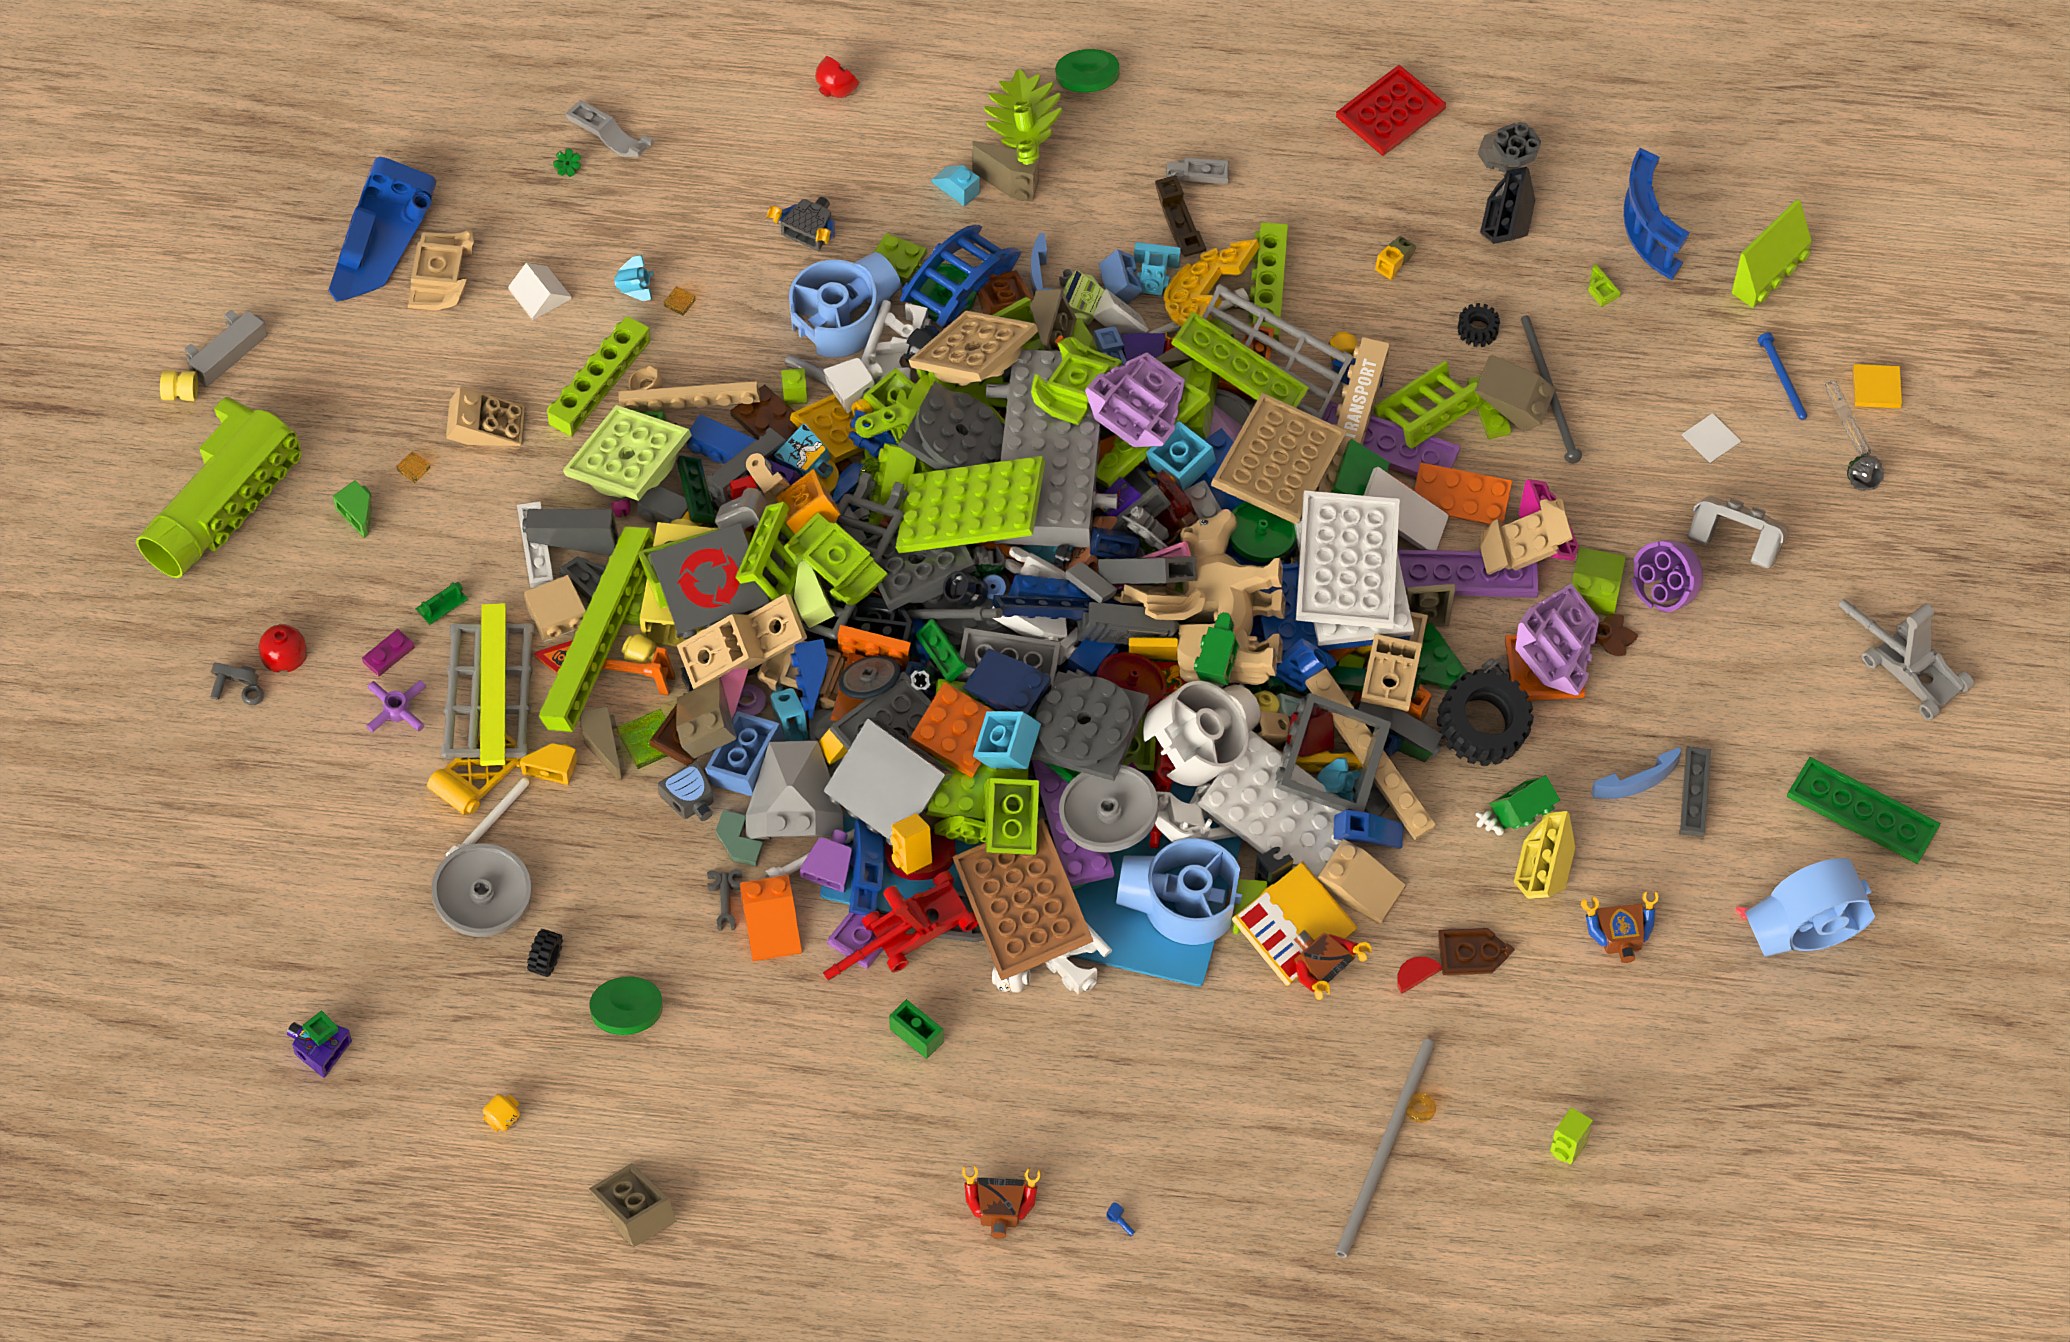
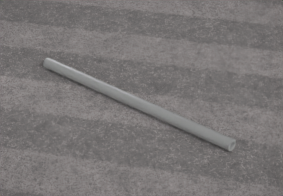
[1335,1039,1435,1258]

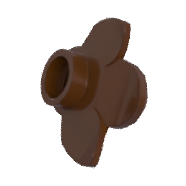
[1164,511,1198,546]
[1595,614,1638,656]

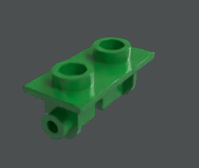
[415,582,468,625]

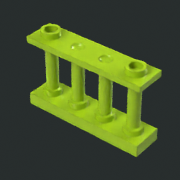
[1374,361,1483,449]
[735,502,798,602]

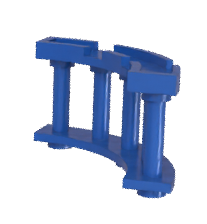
[1623,148,1690,280]
[899,225,1022,328]

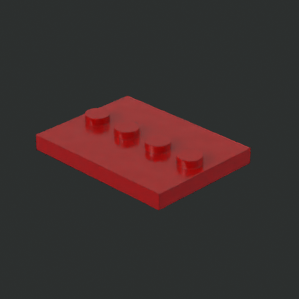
[1336,65,1446,156]

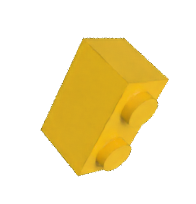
[890,813,932,875]

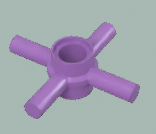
[366,680,426,733]

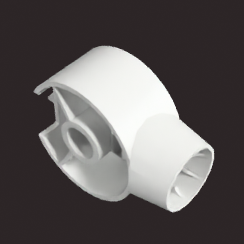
[1143,681,1261,786]

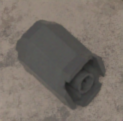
[1478,122,1541,173]

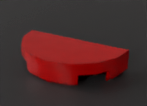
[1397,957,1442,994]

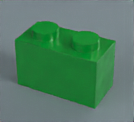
[889,999,944,1059]

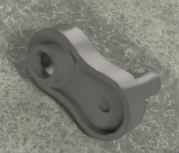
[210,662,259,700]

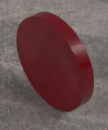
[1096,652,1167,712]
[884,829,956,881]

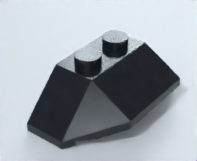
[1480,167,1536,244]
[821,597,914,642]

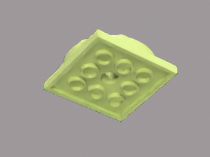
[563,405,692,501]

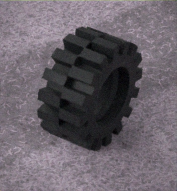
[1457,303,1500,347]
[527,929,563,977]

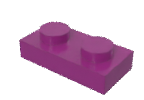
[362,629,415,677]

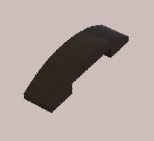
[1155,175,1207,257]

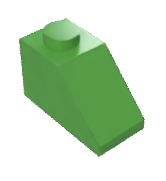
[333,480,372,538]

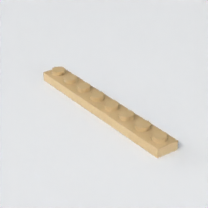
[1305,669,1436,840]

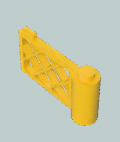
[427,733,529,815]

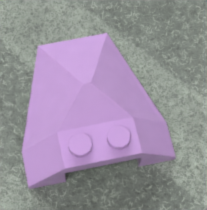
[1085,353,1185,447]
[1515,583,1599,696]

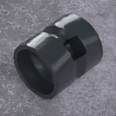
[943,571,988,608]

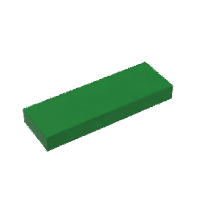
[915,618,968,683]

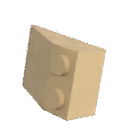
[1318,839,1406,924]

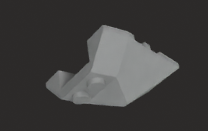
[746,741,844,840]

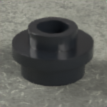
[1054,545,1073,569]

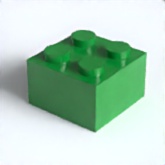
[1489,775,1560,829]

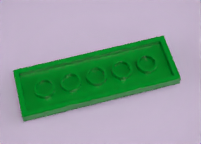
[1787,757,1941,864]

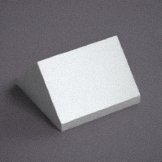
[508,263,572,320]
[1093,288,1149,337]

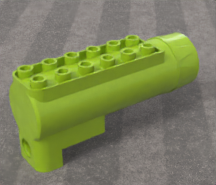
[136,397,302,578]

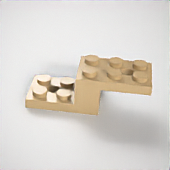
[677,594,807,689]
[1361,612,1428,711]

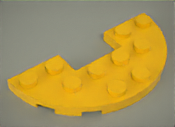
[1164,239,1260,327]

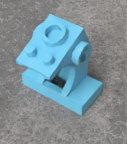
[1134,242,1181,296]

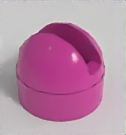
[611,500,631,518]

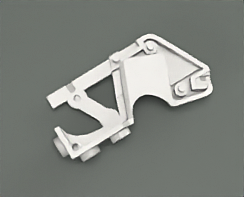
[861,300,932,384]
[1155,783,1238,843]
[1045,922,1112,994]

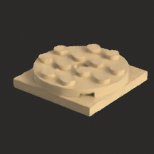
[909,311,1038,386]

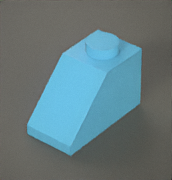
[931,165,980,206]

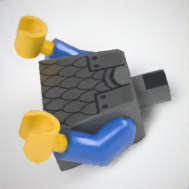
[766,197,835,252]

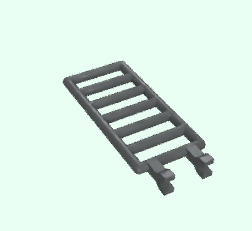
[792,472,909,639]

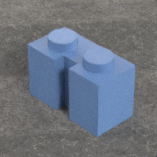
[1099,249,1143,304]

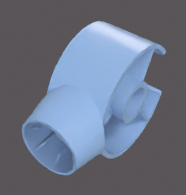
[789,252,901,357]
[1116,838,1242,945]
[1745,858,1875,957]

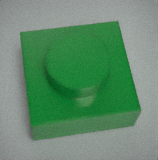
[302,1010,339,1046]

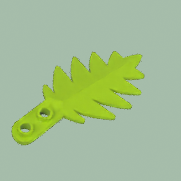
[984,69,1062,165]
[855,374,1008,438]

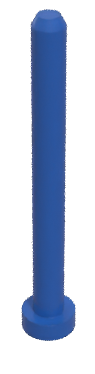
[1757,332,1807,420]

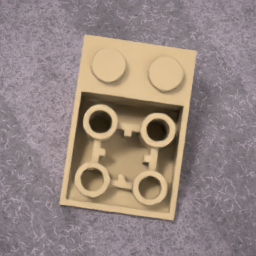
[446,386,525,446]

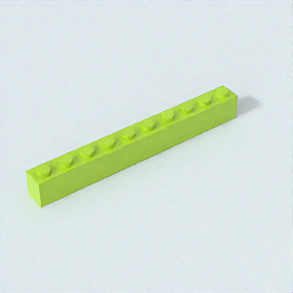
[539,526,655,732]

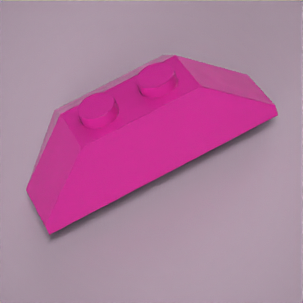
[1519,479,1579,561]

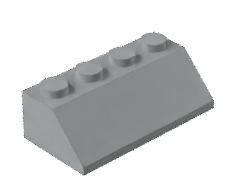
[956,628,1061,697]

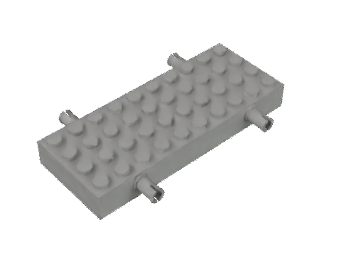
[986,350,1118,548]

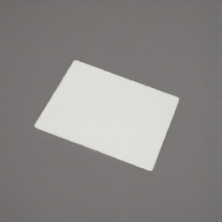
[1681,413,1741,463]

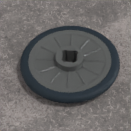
[839,655,901,699]

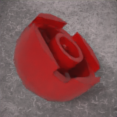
[815,56,860,98]
[258,624,307,673]

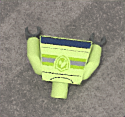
[1059,269,1105,325]

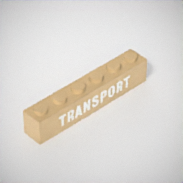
[1333,337,1390,457]

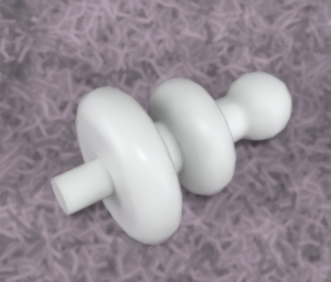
[1476,810,1504,835]

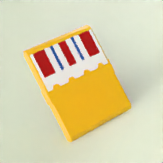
[1232,861,1357,986]

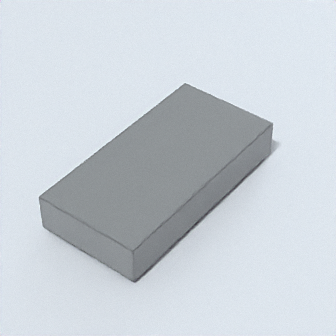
[1064,561,1117,603]

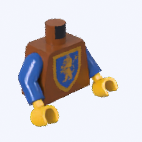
[1581,891,1658,963]

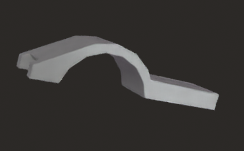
[566,100,654,157]

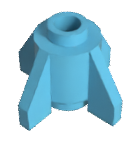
[614,255,654,301]
[1317,757,1362,802]

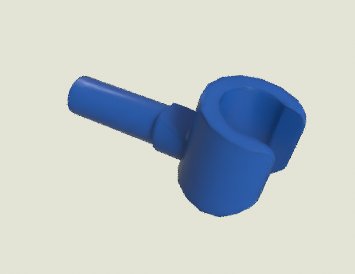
[1106,1202,1135,1236]

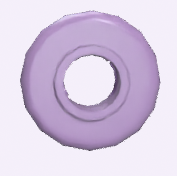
[735,684,766,716]

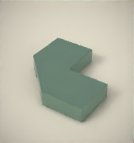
[716,810,763,867]

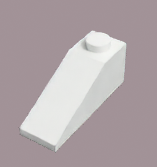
[992,606,1067,642]

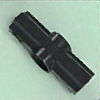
[910,658,945,690]

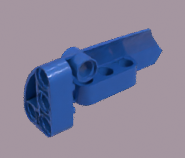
[328,157,437,302]

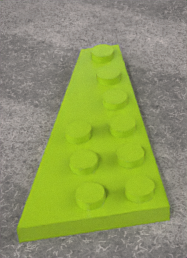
[1096,382,1210,488]

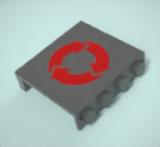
[648,523,769,639]

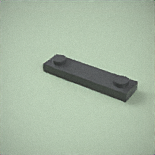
[1679,746,1711,837]

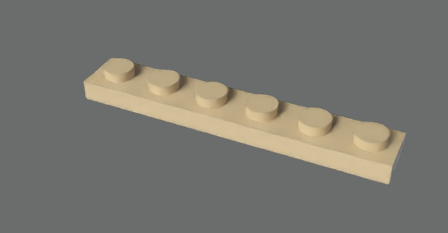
[618,381,760,411]

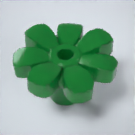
[553,148,581,177]

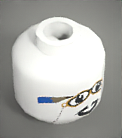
[992,966,1030,993]

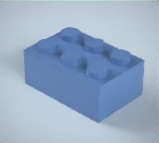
[705,711,786,796]

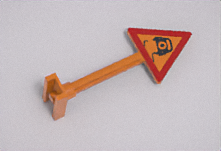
[534,640,676,695]

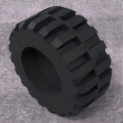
[1437,669,1534,766]

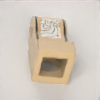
[746,453,790,500]

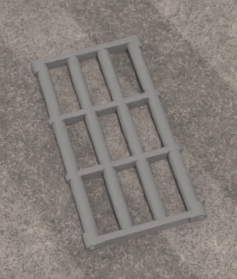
[1202,283,1353,420]
[441,623,535,758]

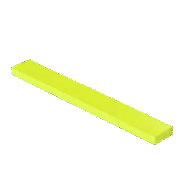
[480,603,506,766]

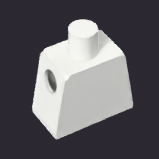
[824,358,883,413]

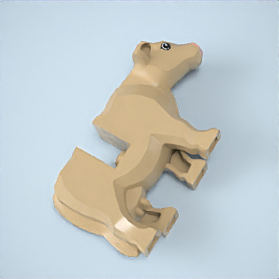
[1177,509,1286,685]

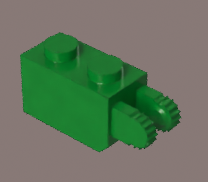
[1194,612,1239,686]

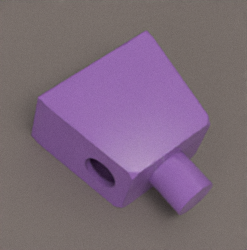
[800,830,852,893]

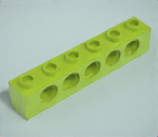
[1248,222,1288,341]
[547,316,651,437]

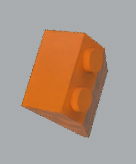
[740,875,802,961]

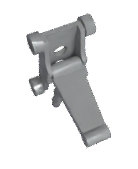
[1838,599,1974,720]

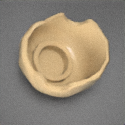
[628,365,663,390]

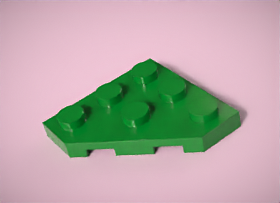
[1416,622,1467,690]

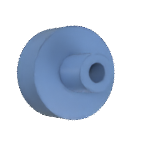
[983,574,1006,599]

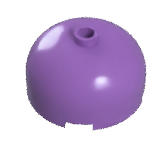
[1631,540,1703,612]

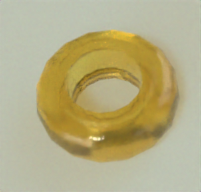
[1406,1093,1436,1123]

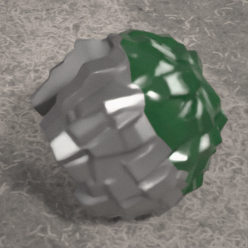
[1847,455,1884,491]
[969,546,1006,579]

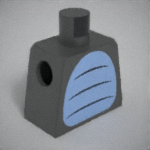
[658,760,714,821]

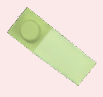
[794,560,835,628]

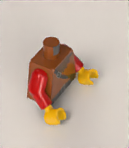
[1294,930,1372,1000]
[962,1165,1041,1239]

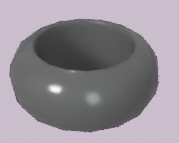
[241,685,264,705]

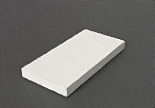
[1363,467,1449,550]

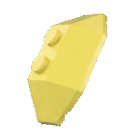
[1514,811,1575,899]

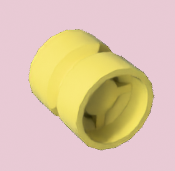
[160,370,198,401]

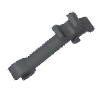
[707,869,742,931]

